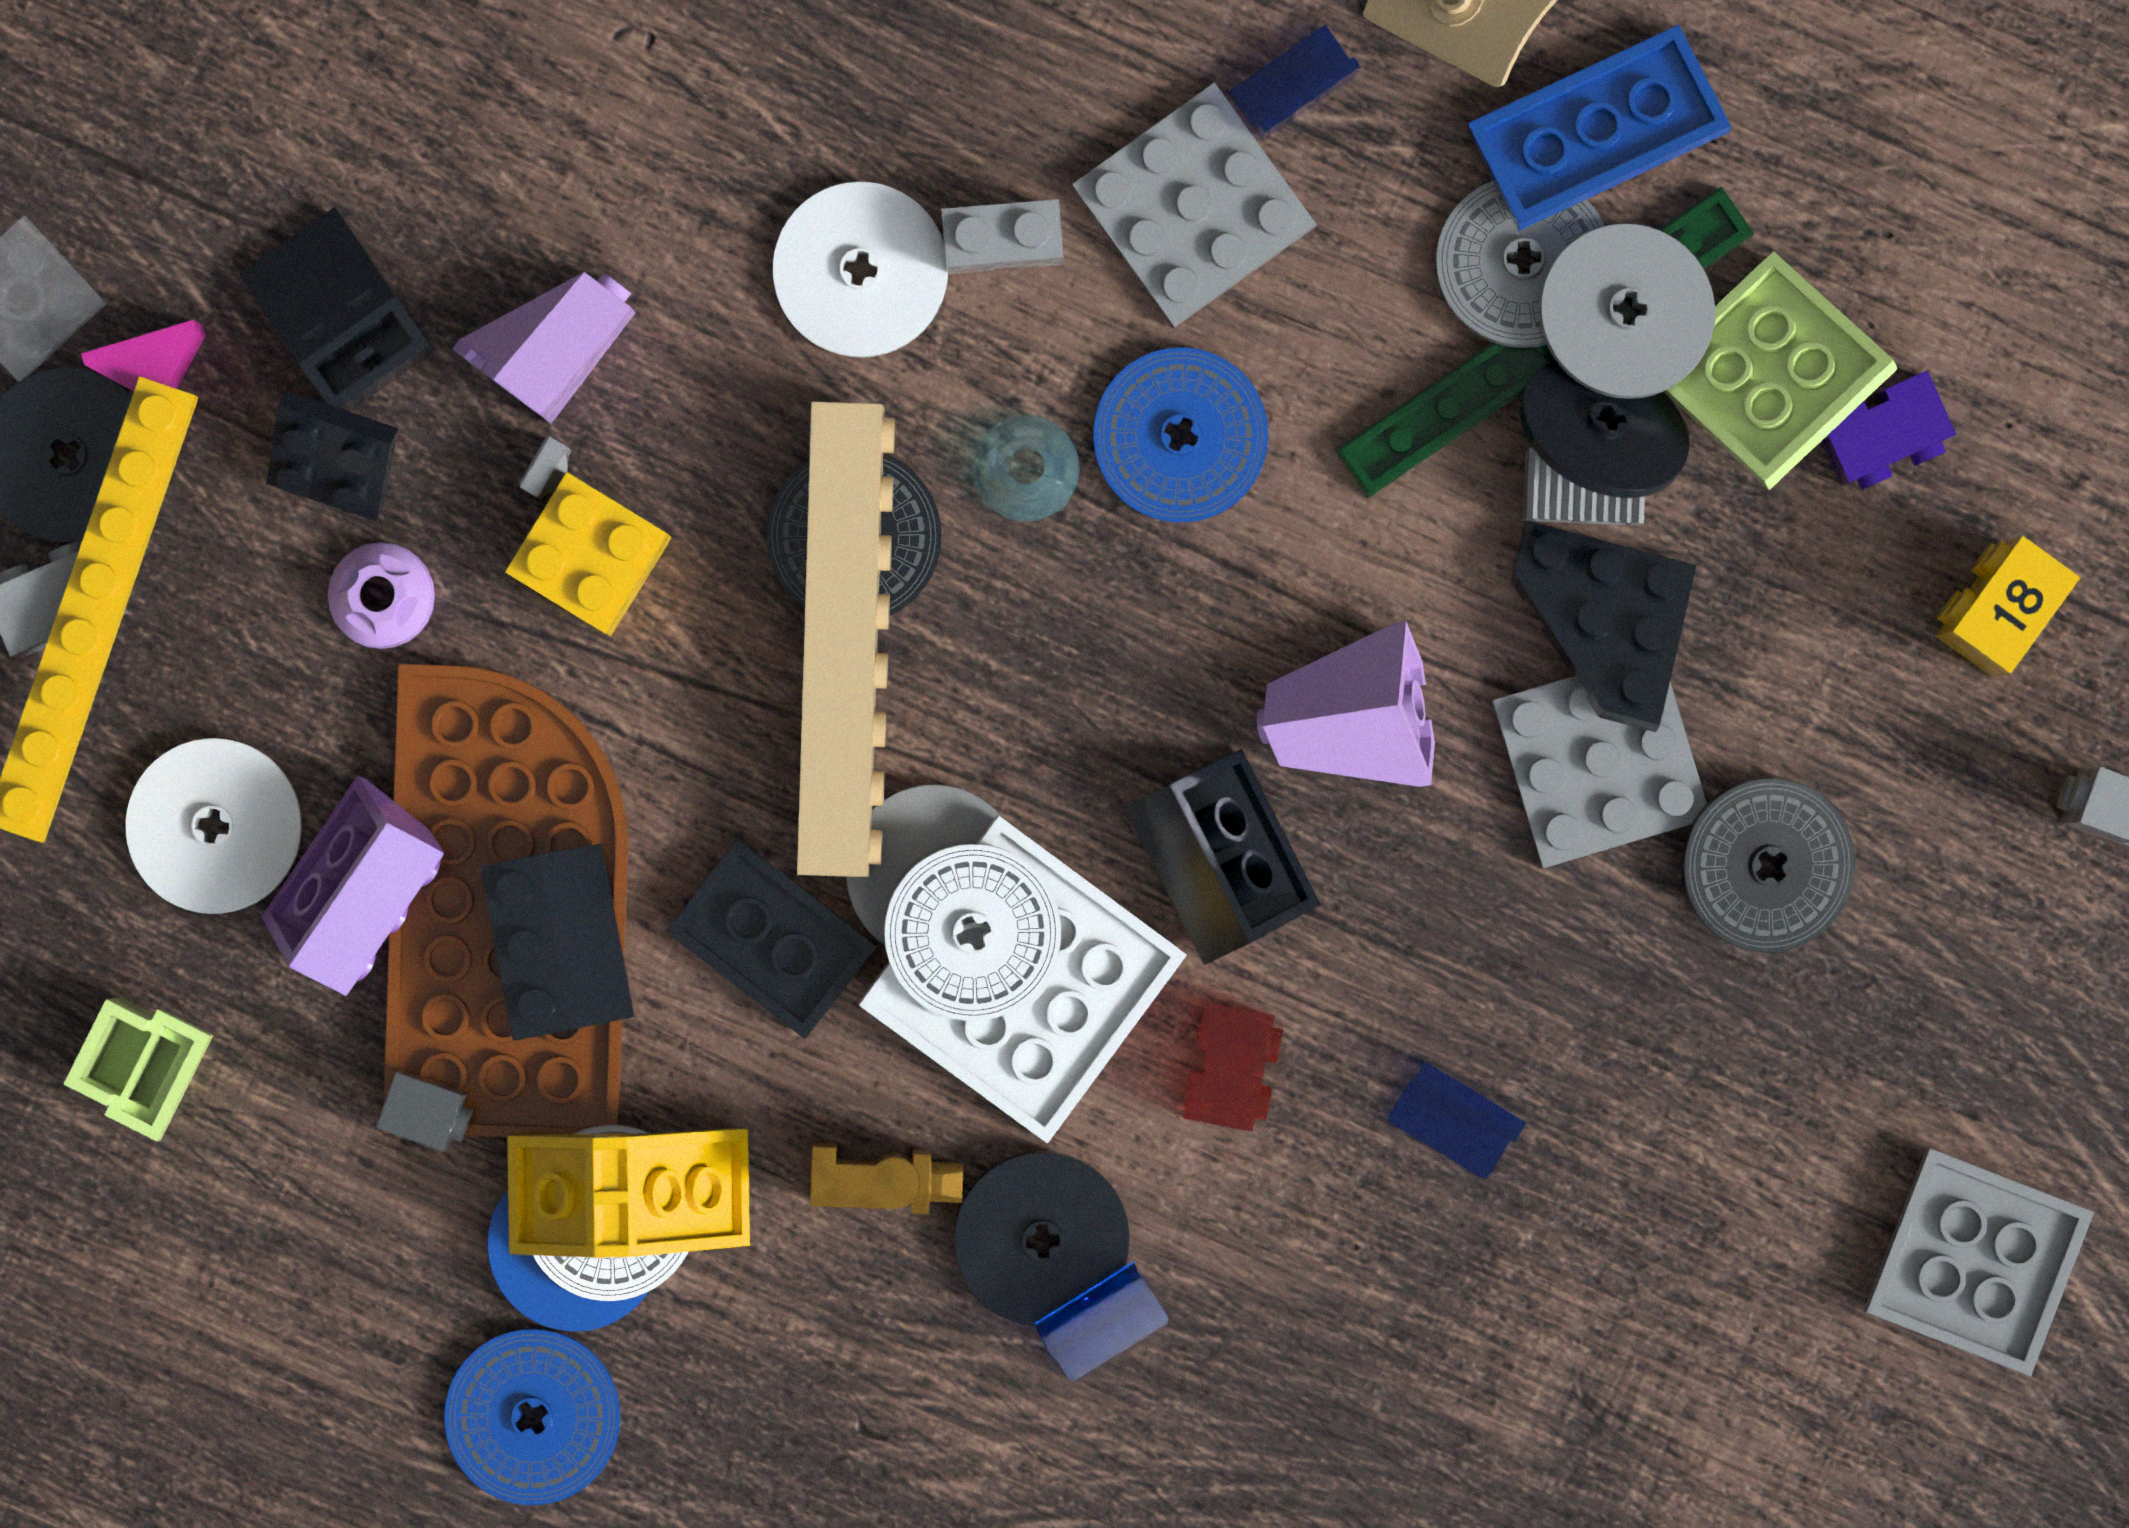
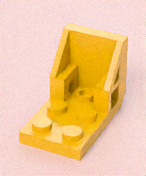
[507,1128,750,1258]

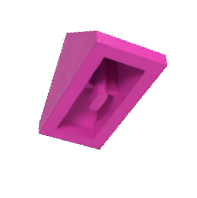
[81,320,205,391]

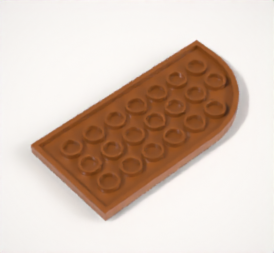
[382,664,629,1137]

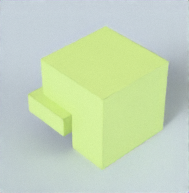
[64,997,213,1141]

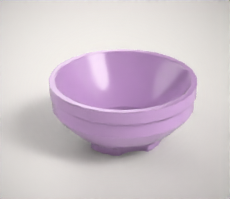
[328,542,435,649]

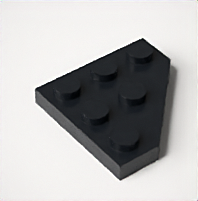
[1511,521,1697,732]

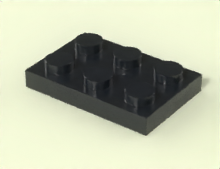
[666,839,877,1039]

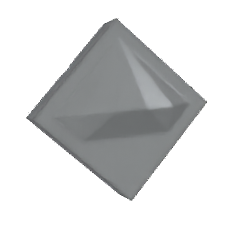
[519,436,572,501]

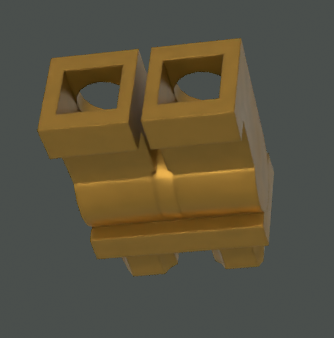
[810,1141,963,1214]

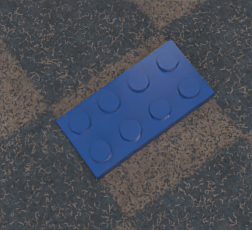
[1468,25,1731,231]

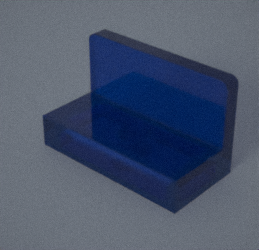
[1229,24,1361,141]
[1388,1060,1526,1178]
[1034,1262,1169,1381]

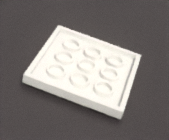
[858,815,1187,1144]

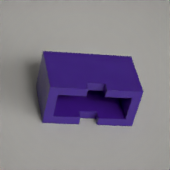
[1821,370,1956,490]

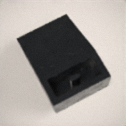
[240,207,437,412]

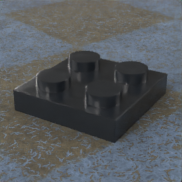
[266,390,398,521]

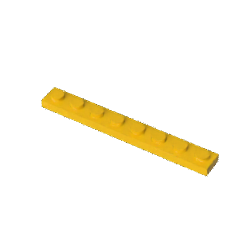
[0,376,199,843]

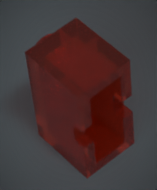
[1182,1001,1283,1132]

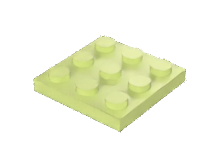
[1664,251,1897,490]

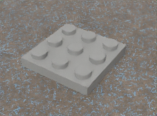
[1072,82,1317,328]
[1491,676,1707,869]
[1863,1147,2094,1376]

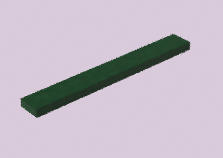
[1335,186,1754,499]

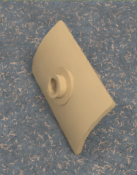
[1363,0,1557,87]

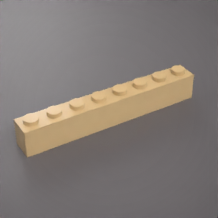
[797,402,895,877]

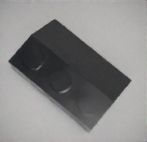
[1125,749,1321,965]
[480,844,635,1041]

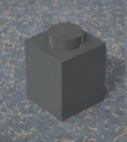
[376,1070,473,1151]

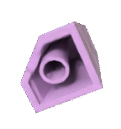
[452,272,635,424]
[1257,621,1435,787]

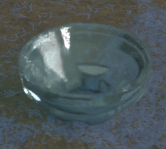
[974,415,1080,522]

